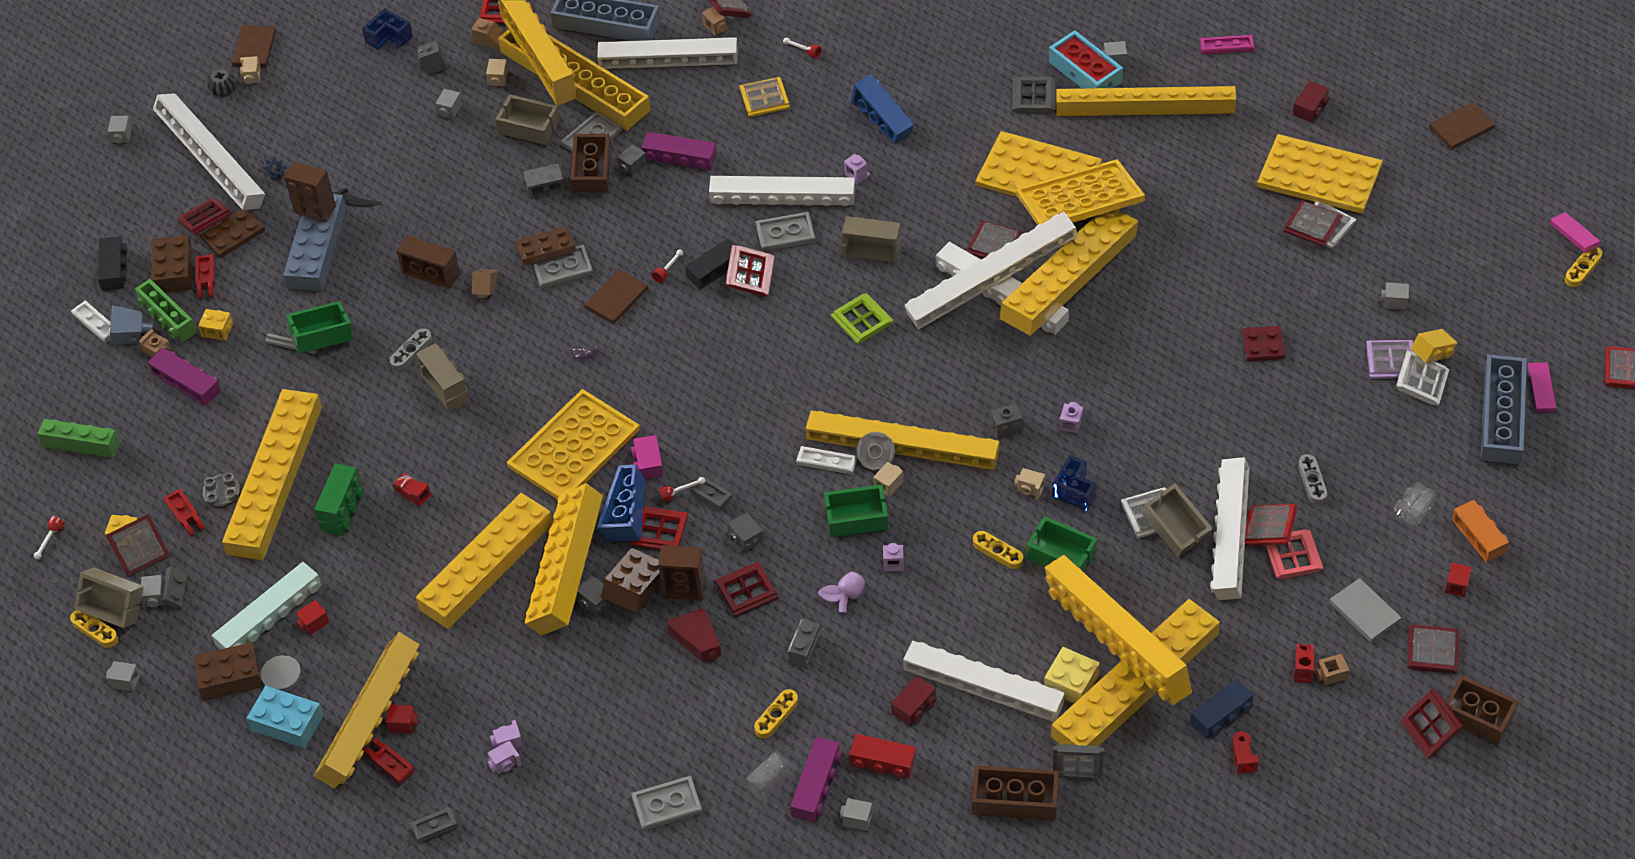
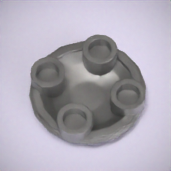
[202,472,240,507]

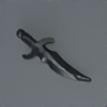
[332,188,383,206]

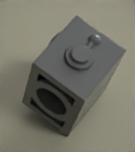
[417,40,447,75]
[990,404,1023,438]
[727,513,763,553]
[576,576,612,617]

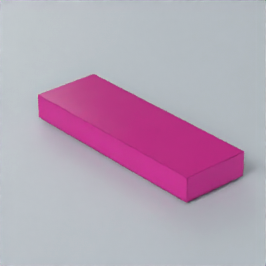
[1200,35,1255,55]
[1550,212,1600,253]
[1528,362,1556,413]

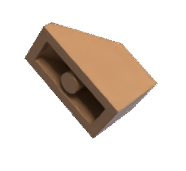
[471,18,505,51]
[472,269,499,298]

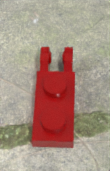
[195,254,215,299]
[163,489,205,537]
[363,738,415,784]

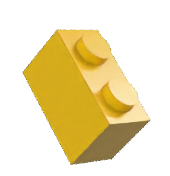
[1410,329,1458,363]

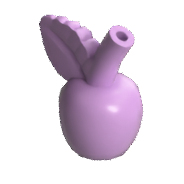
[818,572,865,613]

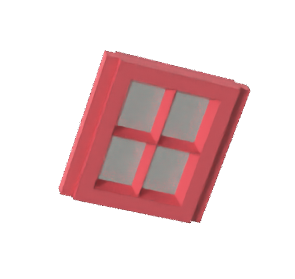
[1265,529,1323,579]

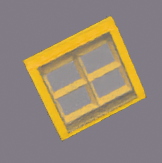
[739,77,790,118]

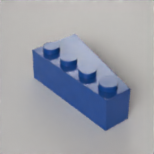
[850,74,914,143]
[597,465,645,542]

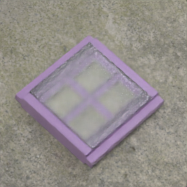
[1366,340,1416,379]

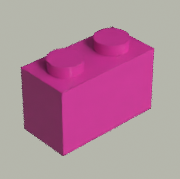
[631,435,663,479]

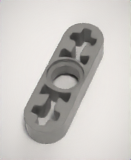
[390,329,432,371]
[1298,454,1327,505]

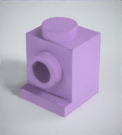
[844,154,870,185]
[1059,402,1083,433]
[883,543,904,572]
[490,720,523,749]
[487,741,522,774]

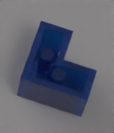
[362,8,413,50]
[1052,455,1097,511]

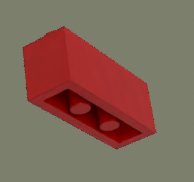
[849,734,916,778]

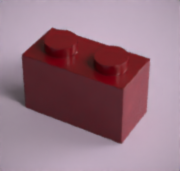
[1293,81,1330,123]
[891,676,937,726]

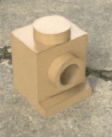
[240,56,261,84]
[1014,468,1045,500]

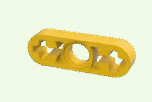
[1565,247,1602,287]
[973,531,1023,569]
[70,610,118,648]
[754,689,798,739]

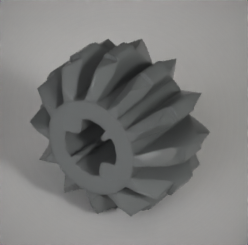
[207,67,236,97]

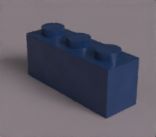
[1190,679,1254,739]

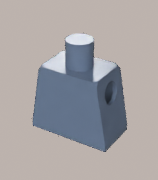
[109,305,153,344]

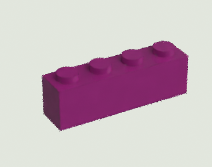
[641,132,717,170]
[147,348,221,406]
[790,737,843,822]

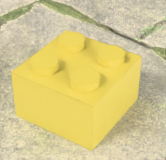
[1044,647,1100,703]

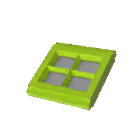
[831,293,893,344]

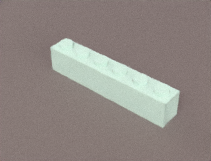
[212,562,322,650]

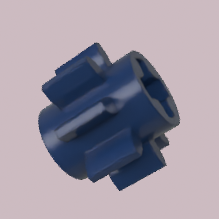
[262,157,286,179]

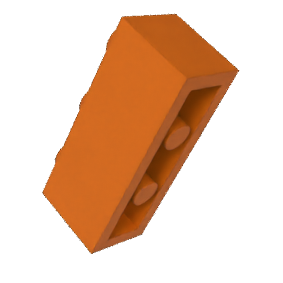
[1452,500,1509,563]

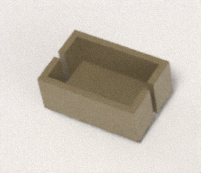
[495,94,560,145]
[842,216,901,263]
[416,343,469,412]
[1141,483,1213,558]
[74,567,144,628]

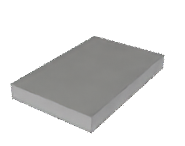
[560,111,623,152]
[755,212,816,252]
[532,245,594,289]
[1329,578,1401,642]
[631,776,703,831]

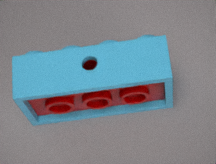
[1049,30,1123,89]

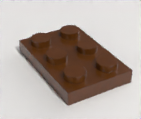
[199,209,265,259]
[515,227,576,266]

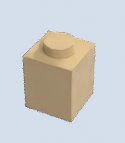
[486,59,509,86]
[873,462,903,497]

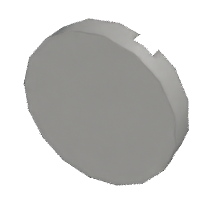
[856,432,895,470]
[261,655,301,692]

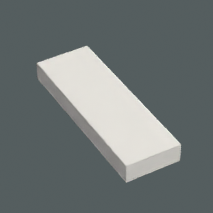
[71,300,110,343]
[796,446,857,475]

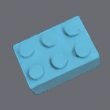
[246,686,324,748]

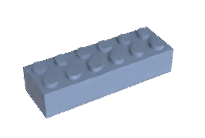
[550,0,661,41]
[283,194,347,291]
[1481,355,1527,464]

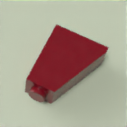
[666,608,722,662]

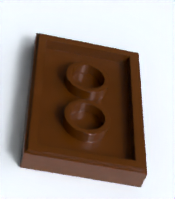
[232,25,276,68]
[1429,102,1495,150]
[585,269,648,324]

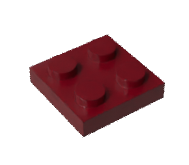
[1242,325,1285,362]

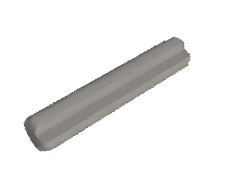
[265,334,318,354]

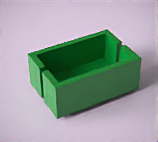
[286,301,353,354]
[314,463,364,536]
[824,484,889,538]
[1026,516,1098,573]

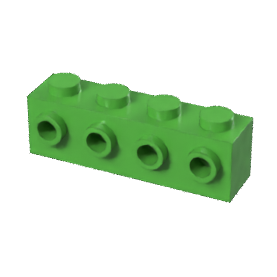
[135,279,197,343]
[37,419,120,458]

